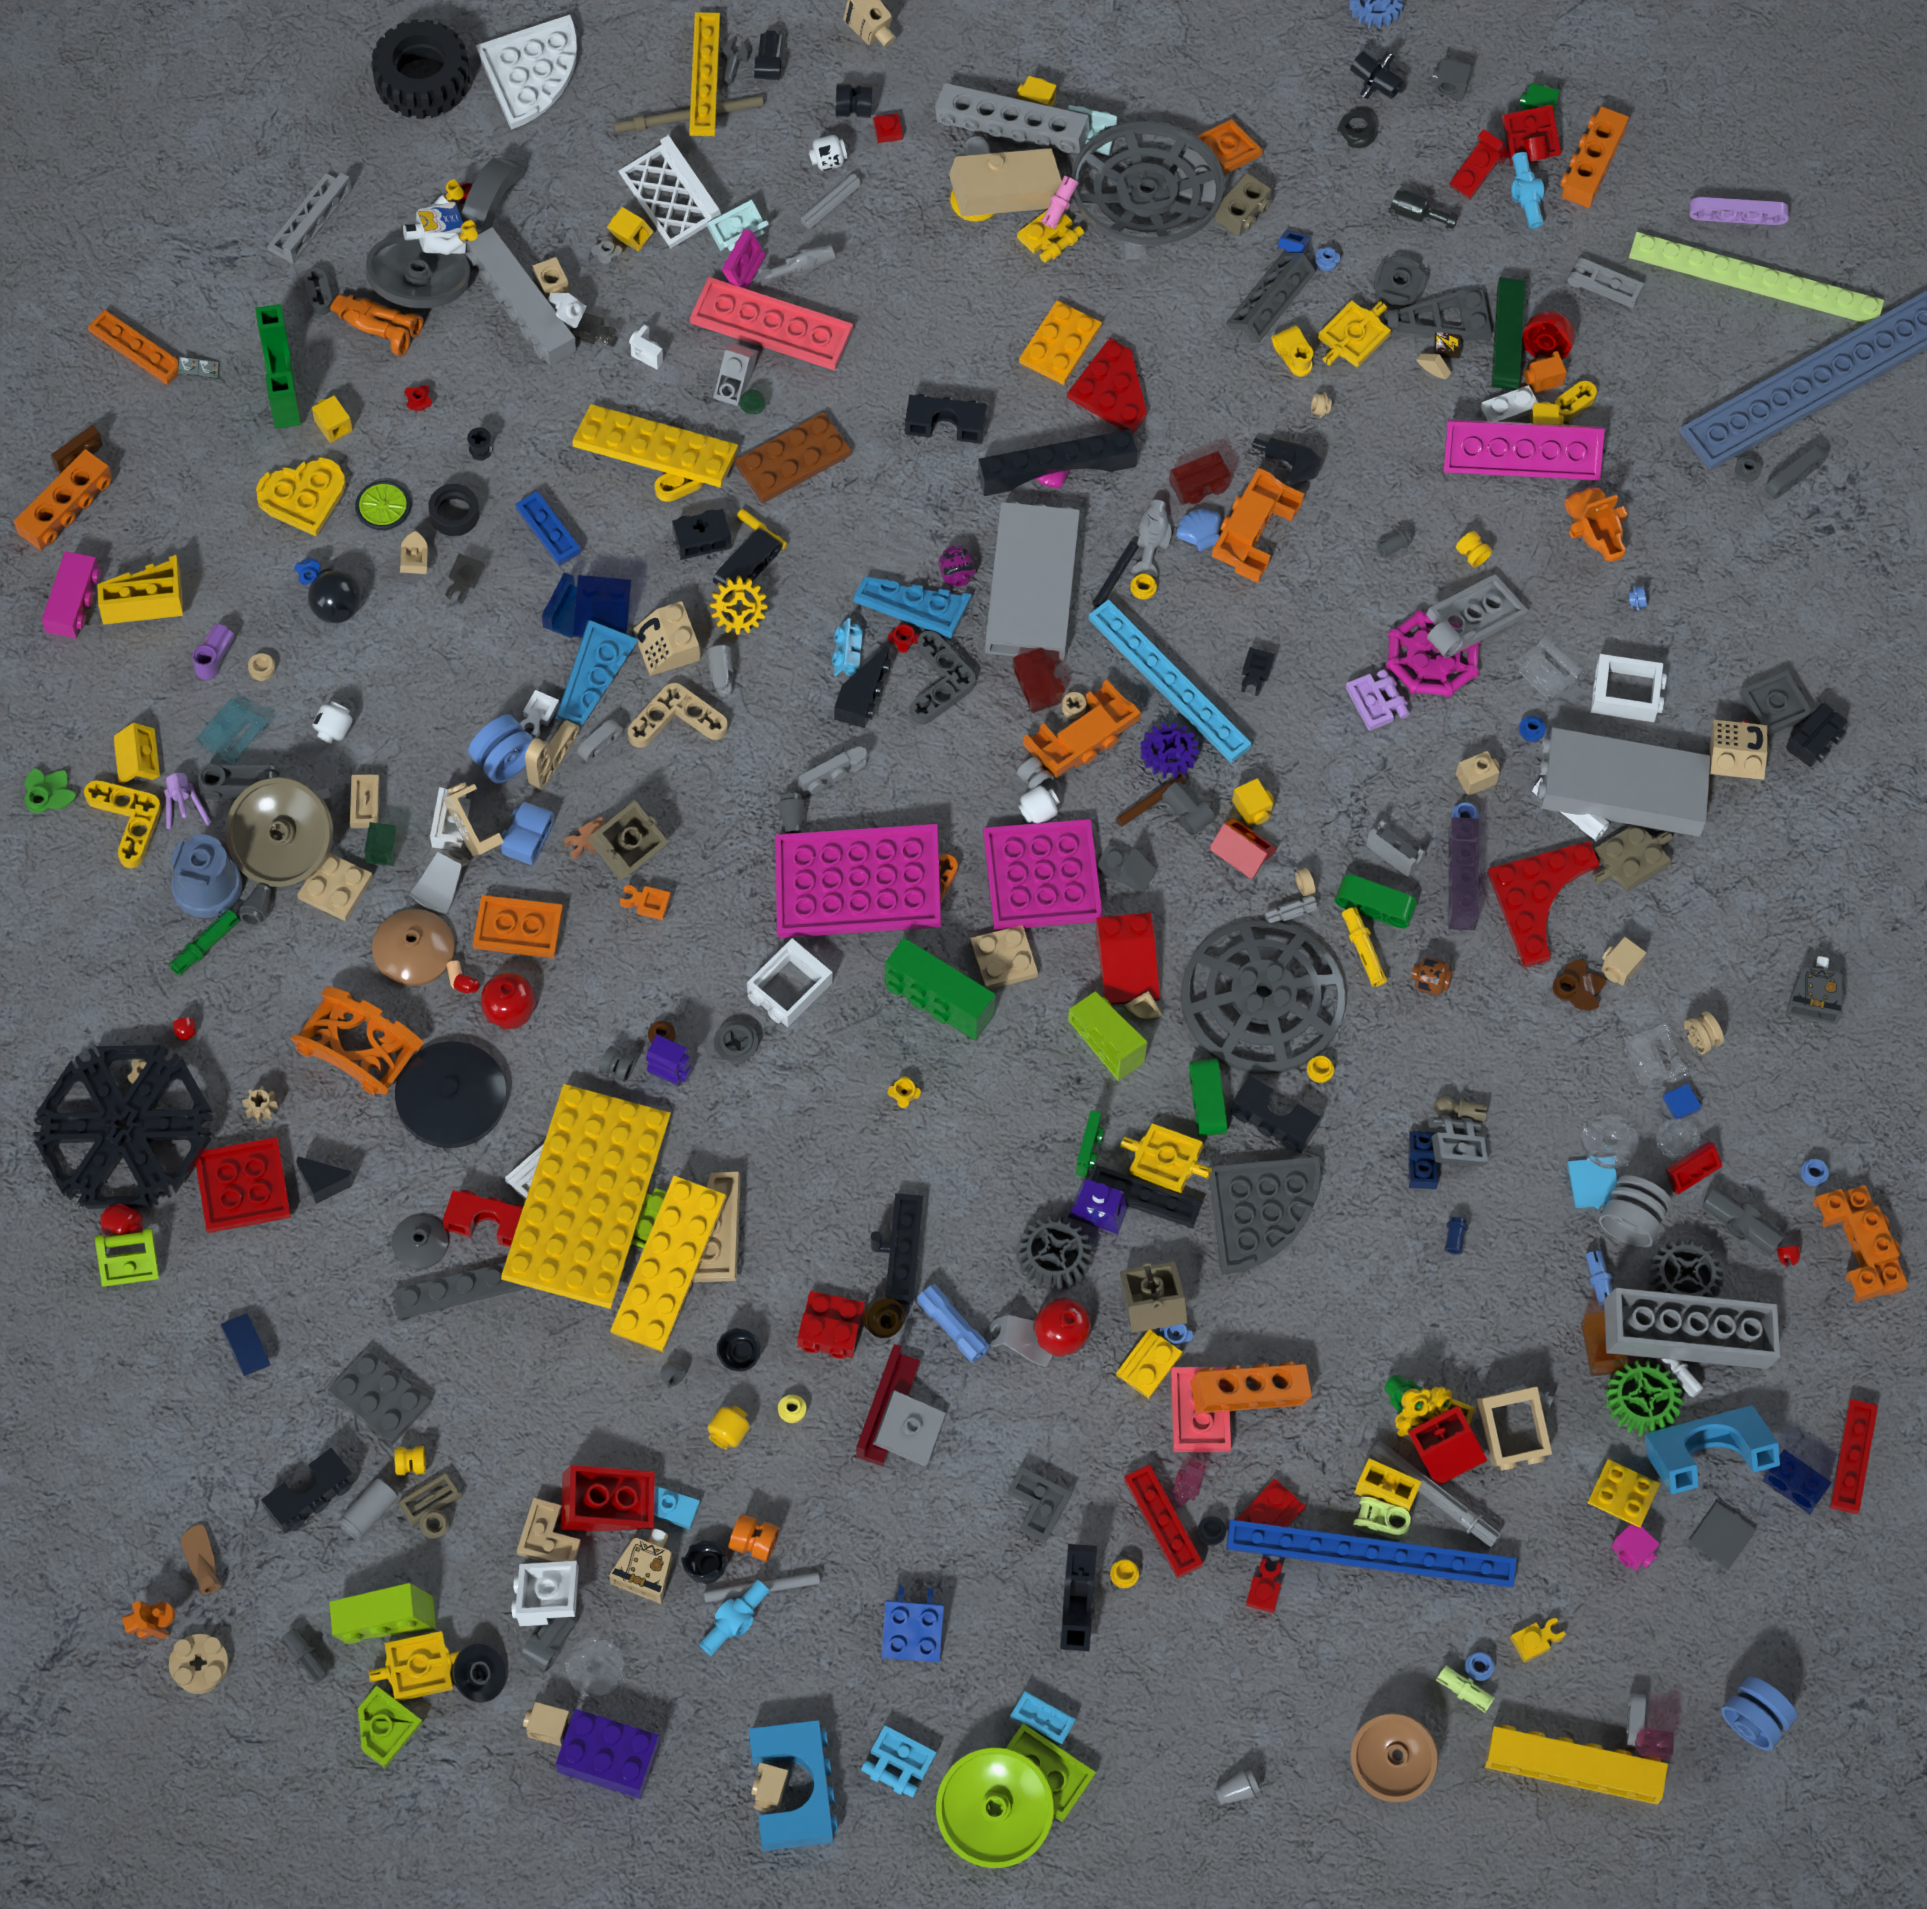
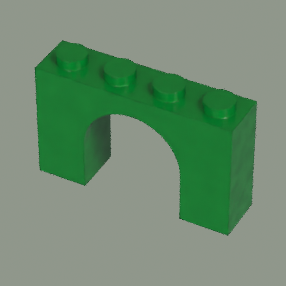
[255,304,301,429]

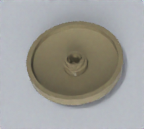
[225,778,333,887]

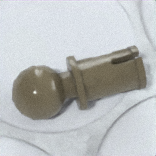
[1434,1096,1487,1122]

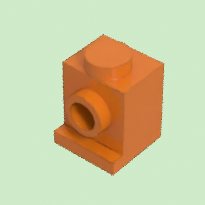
[1524,351,1567,393]

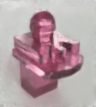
[1173,1459,1206,1506]
[1635,1728,1674,1761]

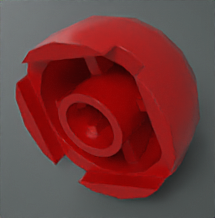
[1522,310,1575,360]
[480,972,536,1029]
[1033,1298,1091,1357]

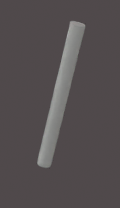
[703,1572,820,1603]

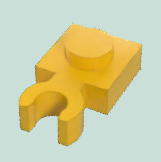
[1510,1618,1566,1663]

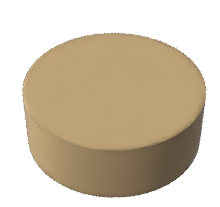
[248,653,276,681]
[1295,868,1315,896]

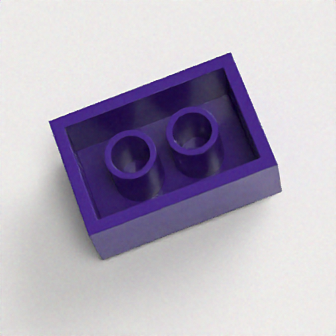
[556,1709,660,1799]

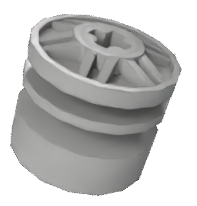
[1599,1175,1672,1248]

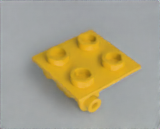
[1587,1459,1660,1528]

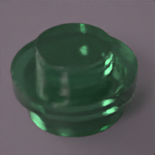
[739,389,766,414]

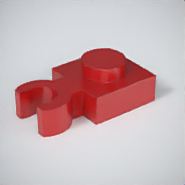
[1245,1558,1282,1613]

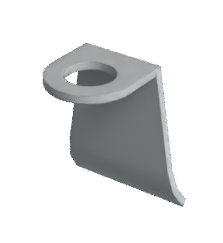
[410,849,469,914]
[986,1315,1053,1367]

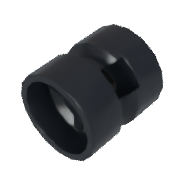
[835,83,872,118]

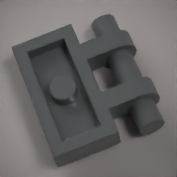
[1428,1115,1488,1167]

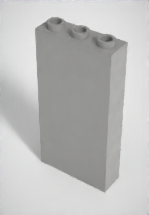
[985,501,1080,661]
[1537,727,1710,837]

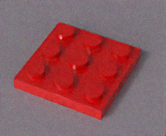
[196,1137,291,1234]

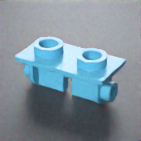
[832,618,863,676]

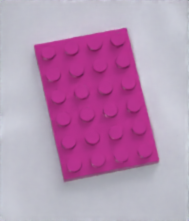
[775,824,942,938]

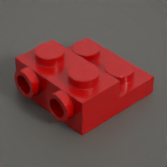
[797,1291,865,1359]

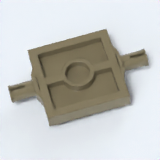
[1592,825,1673,892]

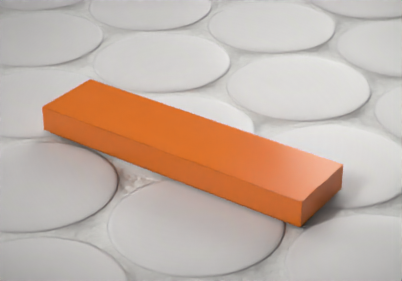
[88,309,179,385]

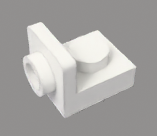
[547,293,587,328]
[629,324,663,370]

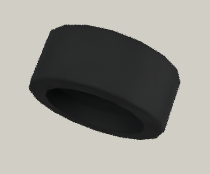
[428,484,479,536]

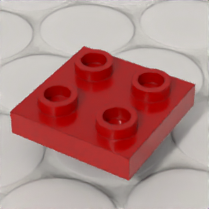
[1501,105,1561,165]

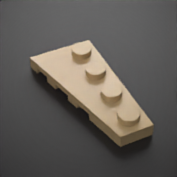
[692,1172,740,1283]

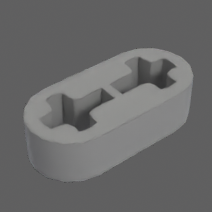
[577,719,623,763]
[1625,1693,1646,1749]

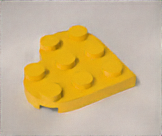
[256,457,346,537]

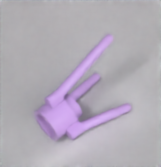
[164,773,211,829]

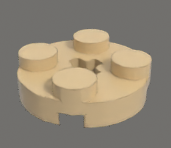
[169,1634,229,1694]

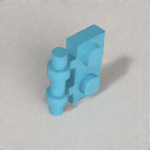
[861,1725,937,1798]

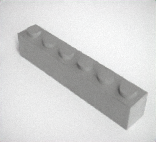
[465,227,576,366]

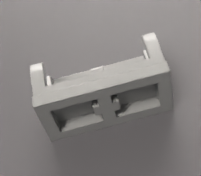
[1366,820,1426,878]

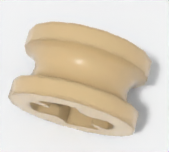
[1062,692,1086,719]

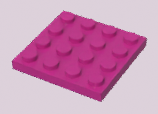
[983,819,1103,931]

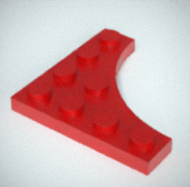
[1487,841,1599,968]

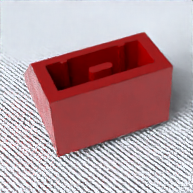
[1408,1405,1488,1486]

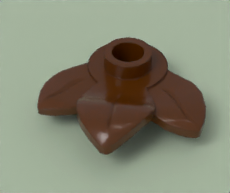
[1552,960,1606,1011]

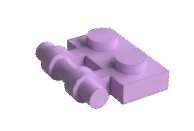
[1346,669,1410,731]

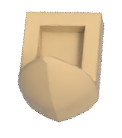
[400,530,428,574]

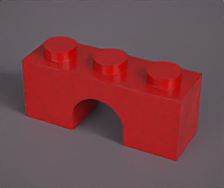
[442,1190,524,1247]

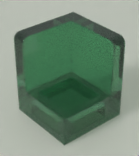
[364,822,397,866]

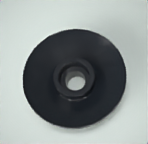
[453,1644,506,1703]

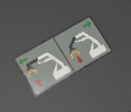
[177,356,219,379]

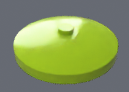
[936,1748,1055,1868]

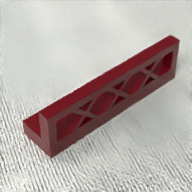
[856,1344,920,1466]

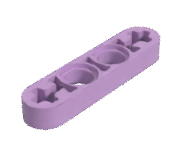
[1690,197,1789,225]

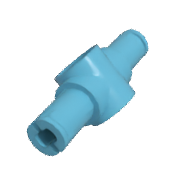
[1511,152,1544,229]
[698,1580,770,1657]

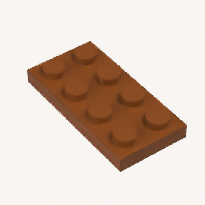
[735,412,851,504]

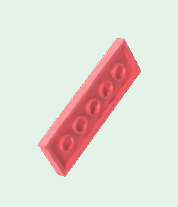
[690,277,853,371]

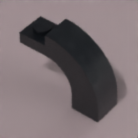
[1060,1544,1097,1652]

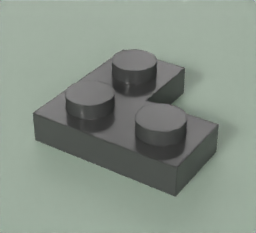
[1007,1466,1072,1544]

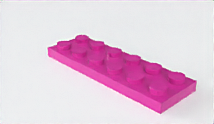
[1443,419,1605,480]

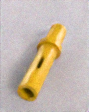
[1341,907,1388,987]

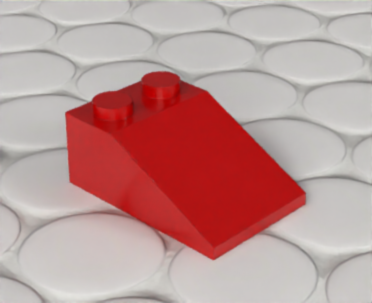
[1095,912,1160,1005]
[561,1465,655,1532]

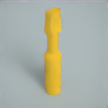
[737,509,787,550]

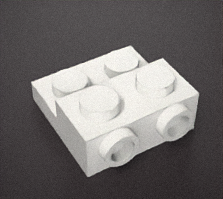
[512,1561,579,1626]

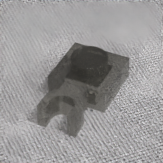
[445,553,485,604]

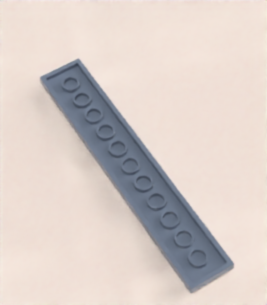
[1680,290,1927,471]

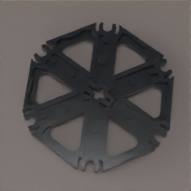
[33,1045,213,1209]

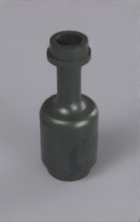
[1390,190,1459,229]

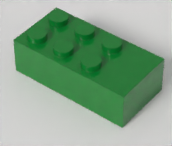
[885,937,996,1041]

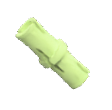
[1436,1665,1495,1713]

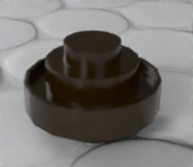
[863,1296,905,1339]

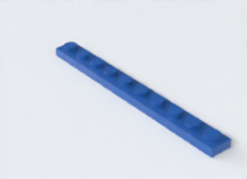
[1226,1520,1517,1588]

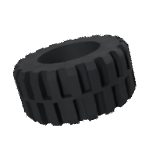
[371,19,470,119]

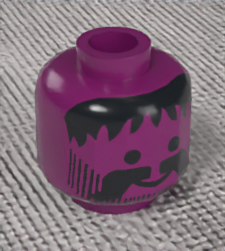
[938,546,976,587]

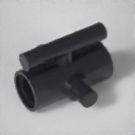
[1350,51,1407,99]

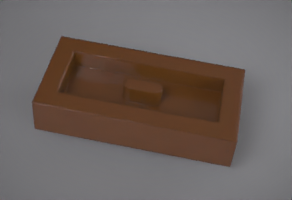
[51,425,103,474]

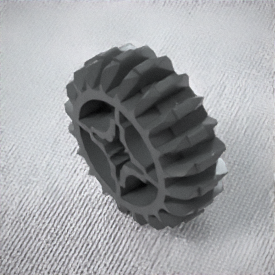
[1017,1216,1092,1292]
[1648,1238,1724,1298]

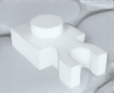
[520,690,560,738]

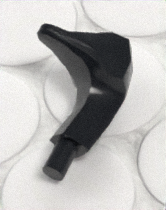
[1252,438,1322,487]

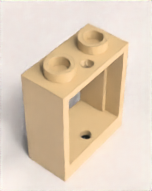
[1477,1387,1552,1470]

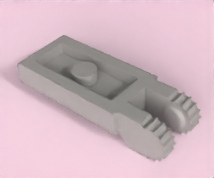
[798,746,868,797]

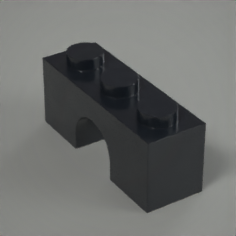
[905,394,987,444]
[1230,1076,1321,1154]
[261,1448,355,1534]

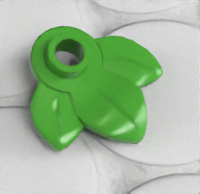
[25,768,76,813]

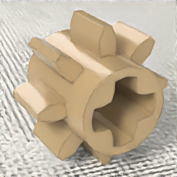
[242,1086,279,1123]

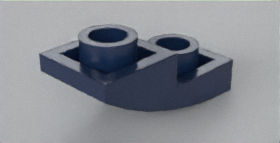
[1408,1131,1438,1189]
[221,1313,270,1376]

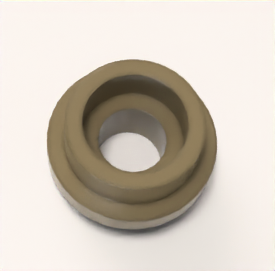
[419,1509,449,1538]

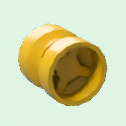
[1456,531,1493,568]
[394,1445,426,1476]

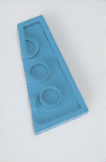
[556,620,639,728]

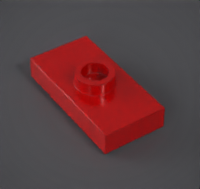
[1665,1141,1723,1195]

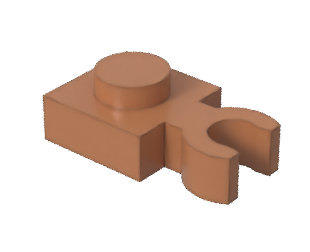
[564,816,605,859]

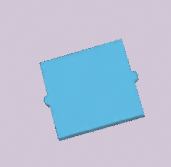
[1567,1157,1617,1209]

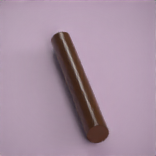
[1116,775,1186,827]

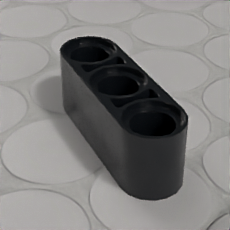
[713,528,782,595]

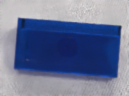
[542,572,594,638]

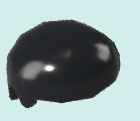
[717,1328,761,1372]
[681,1540,728,1584]

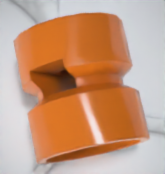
[729,1513,780,1562]

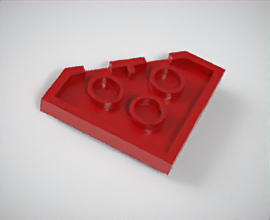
[1067,338,1147,434]

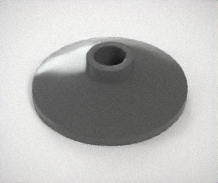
[392,1215,448,1269]

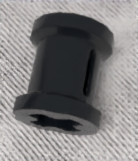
[467,427,492,461]

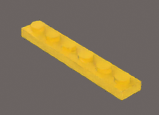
[689,12,720,136]

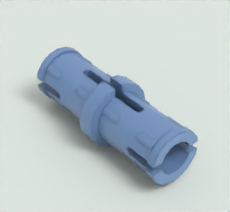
[1585,1250,1612,1309]

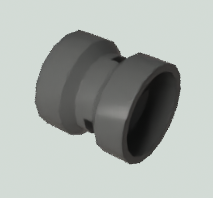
[599,1046,637,1082]

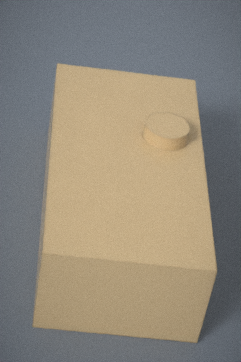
[949,148,1062,217]

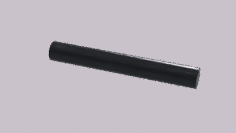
[1092,541,1139,608]

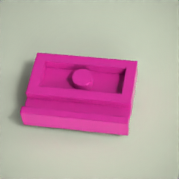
[722,230,766,289]

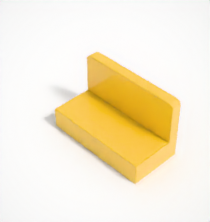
[114,723,160,784]

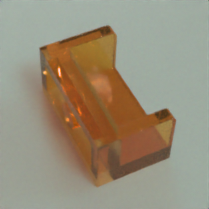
[1581,1312,1628,1377]

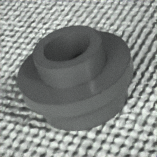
[1735,457,1761,482]

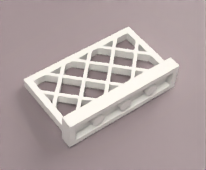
[618,135,721,249]

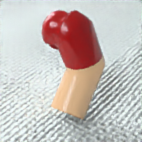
[446,960,480,994]

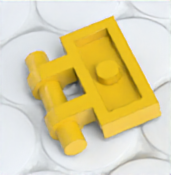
[1017,211,1084,263]

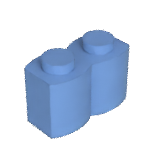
[500,801,554,866]

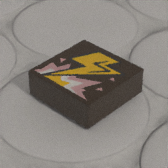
[1434,332,1461,358]

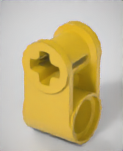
[1271,325,1313,377]

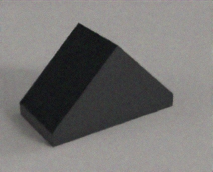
[296,1156,354,1204]

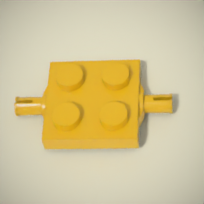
[1318,300,1391,368]
[1121,1123,1212,1193]
[368,1631,460,1702]

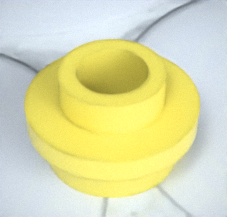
[778,1395,806,1423]

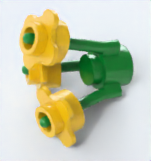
[1384,1375,1452,1437]

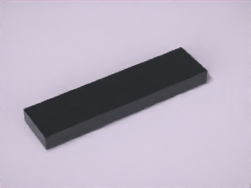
[1091,1165,1203,1228]

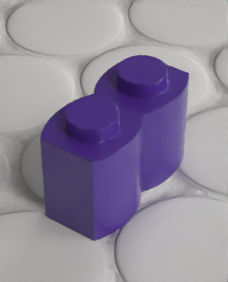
[646,1034,692,1086]

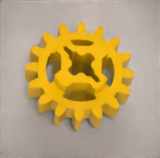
[709,576,767,635]

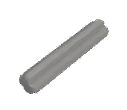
[800,174,860,229]

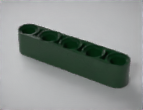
[1491,277,1525,390]

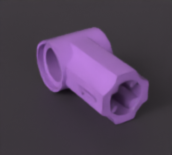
[192,624,235,680]

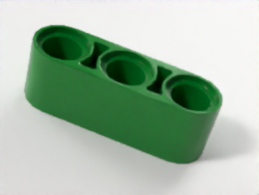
[1334,874,1417,929]
[1189,1058,1227,1137]

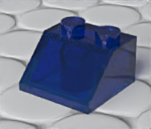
[573,575,631,638]

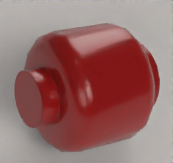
[100,1203,143,1237]

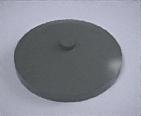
[366,234,470,308]

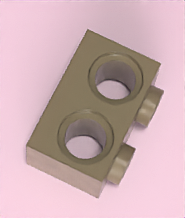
[1215,173,1272,236]

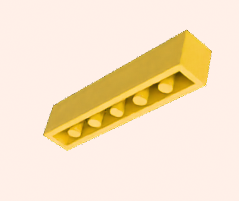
[1484,1725,1668,1805]

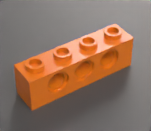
[1560,106,1629,209]
[14,449,112,551]
[1190,1361,1312,1414]

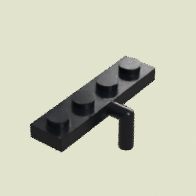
[870,1193,923,1305]

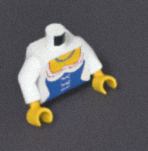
[403,179,478,255]

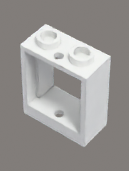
[1591,654,1667,722]
[747,938,833,1028]

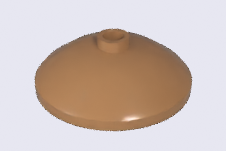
[372,909,455,986]
[1351,1713,1439,1802]

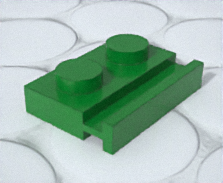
[1075,1110,1104,1178]

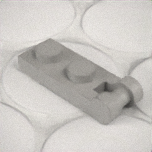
[1567,258,1644,308]

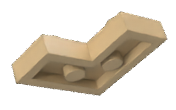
[516,1498,581,1563]

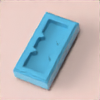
[654,1486,700,1530]
[1010,1691,1076,1746]

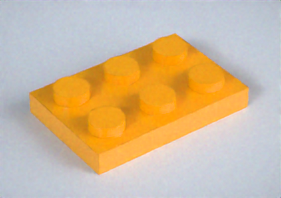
[1019,301,1102,385]

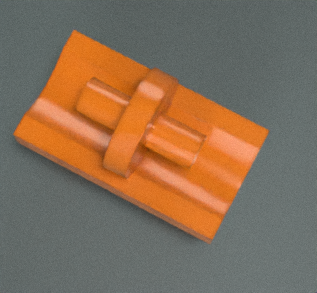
[122,1600,175,1639]

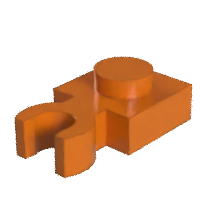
[620,885,671,921]

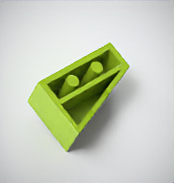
[1068,991,1147,1081]
[329,1583,436,1644]

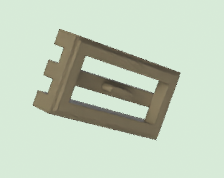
[397,1472,462,1528]

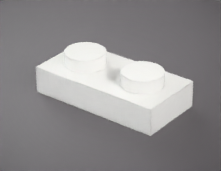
[1481,385,1538,422]

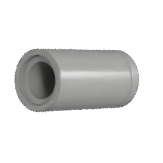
[337,1479,398,1541]

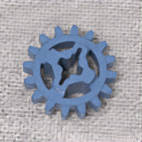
[1349,0,1403,29]

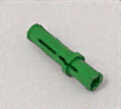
[168,909,240,977]

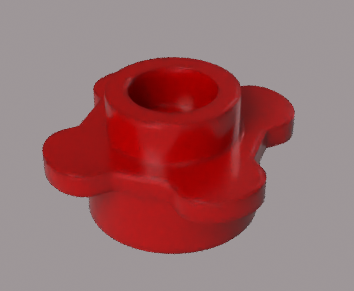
[404,385,432,411]
[888,624,919,653]

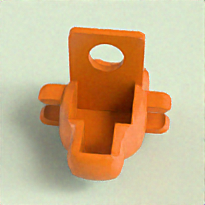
[1564,487,1628,562]

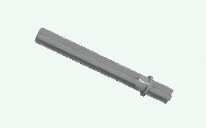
[1370,1441,1501,1548]

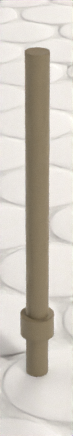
[613,96,764,133]

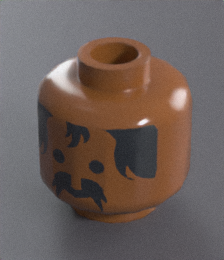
[1411,957,1453,996]

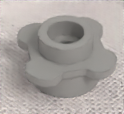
[591,237,622,264]

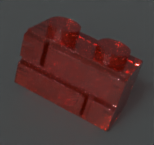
[1169,451,1231,505]
[1012,648,1065,713]

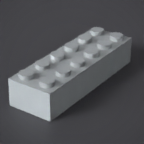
[1604,1288,1780,1369]

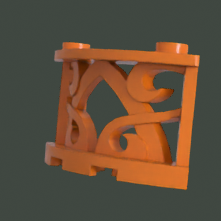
[290,986,424,1095]

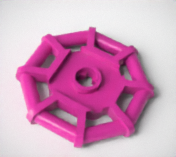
[1386,610,1481,698]

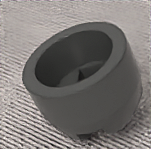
[661,1361,686,1387]

